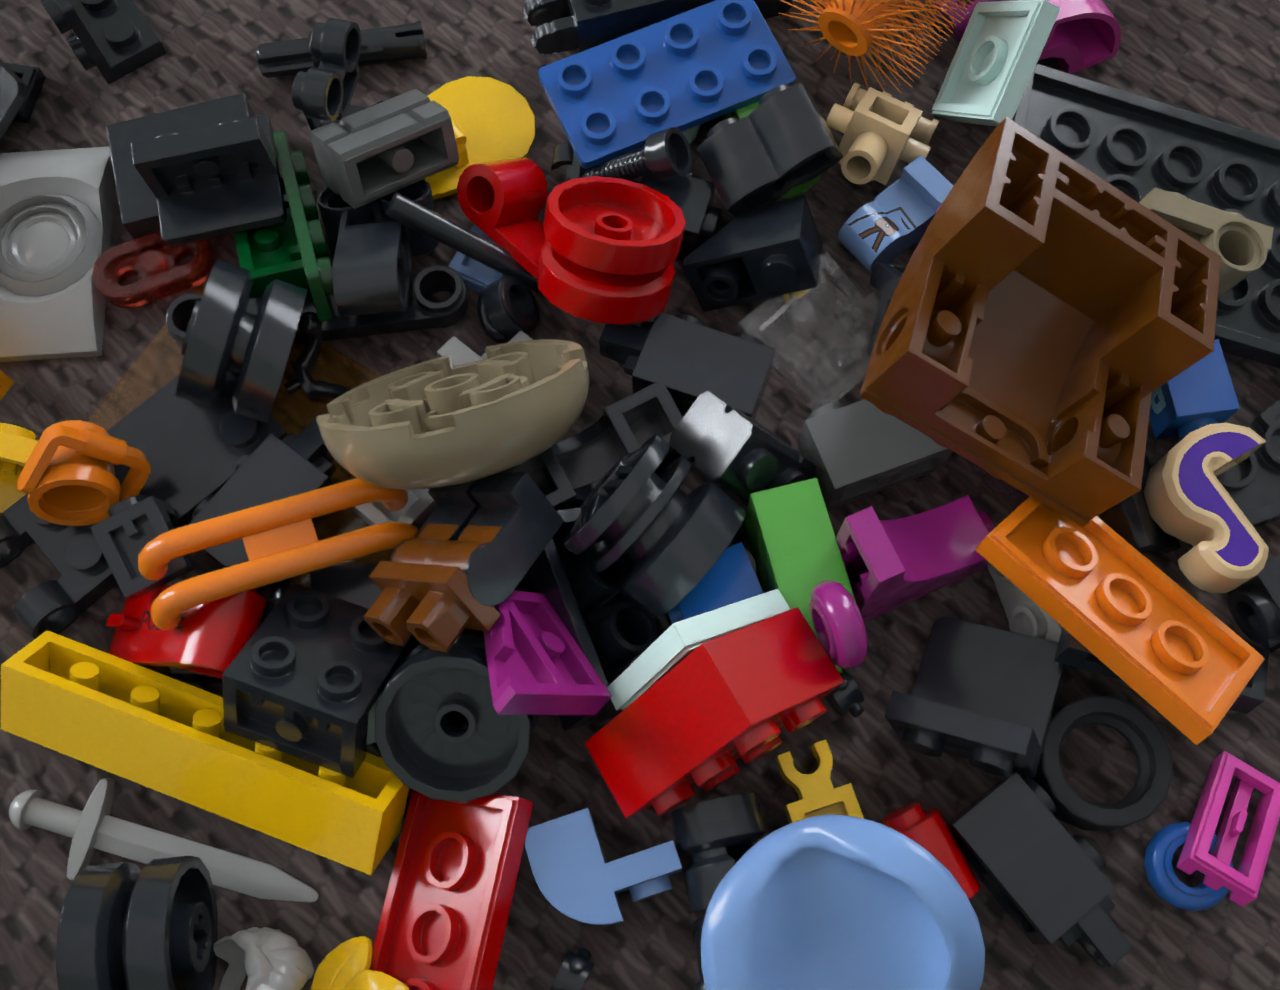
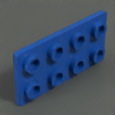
[538,0,796,169]

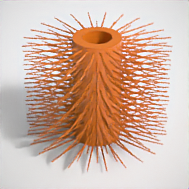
[779,0,977,93]

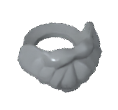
[213,927,314,990]

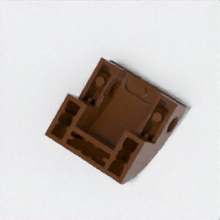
[859,117,1221,527]

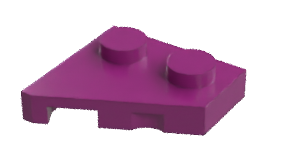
[483,590,612,715]

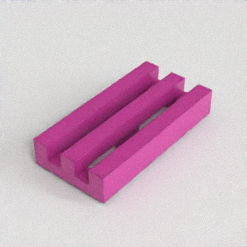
[1177,751,1280,907]

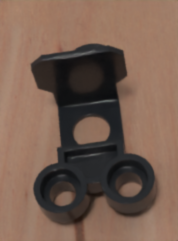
[292,18,383,130]

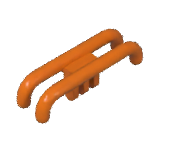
[138,478,419,630]

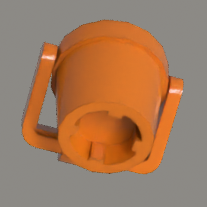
[17,420,151,526]

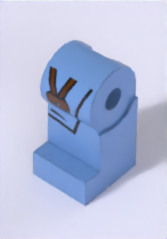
[837,155,953,273]

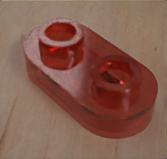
[93,230,217,308]

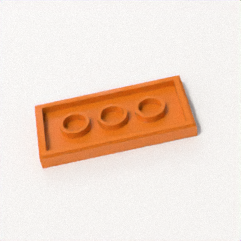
[975,496,1265,745]

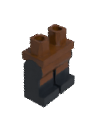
[364,472,564,652]

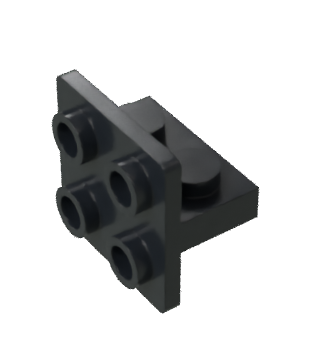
[131,115,287,246]

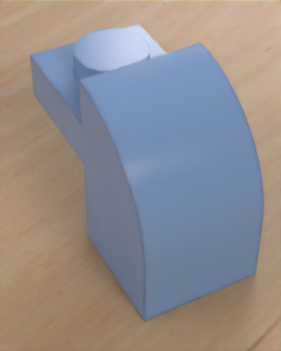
[524,808,682,925]

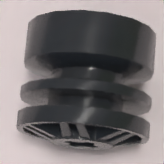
[563,434,746,619]

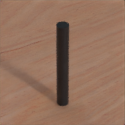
[386,192,543,295]

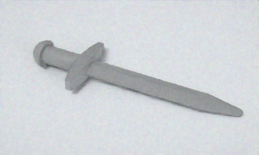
[9,778,319,903]

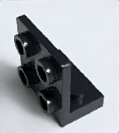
[40,0,167,85]
[222,584,415,778]

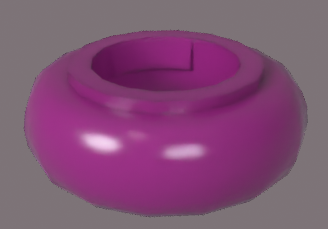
[809,580,868,669]

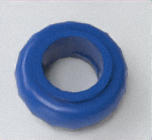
[1143,822,1234,912]

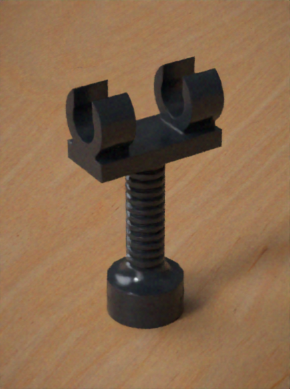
[544,127,692,217]

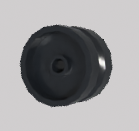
[175,260,308,423]
[374,629,539,802]
[56,856,218,990]

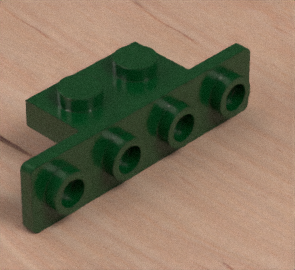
[234,131,334,322]

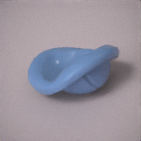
[701,814,985,990]

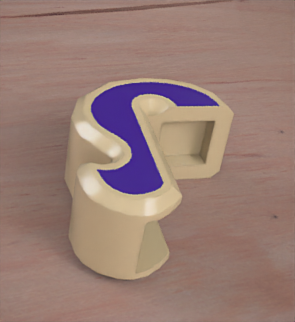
[1144,422,1269,593]

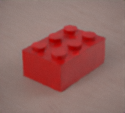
[584,607,845,818]

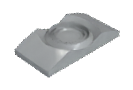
[0,146,116,362]

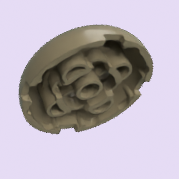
[316,339,589,490]

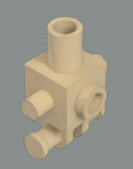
[826,82,939,185]

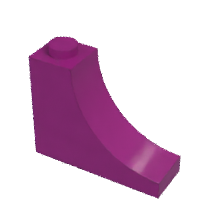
[836,495,995,622]

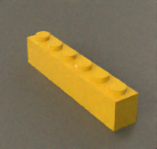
[1,630,409,875]

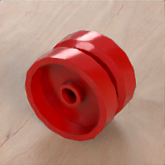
[537,176,686,325]

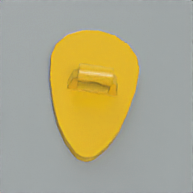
[425,76,535,200]

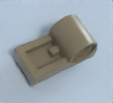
[1139,187,1274,298]

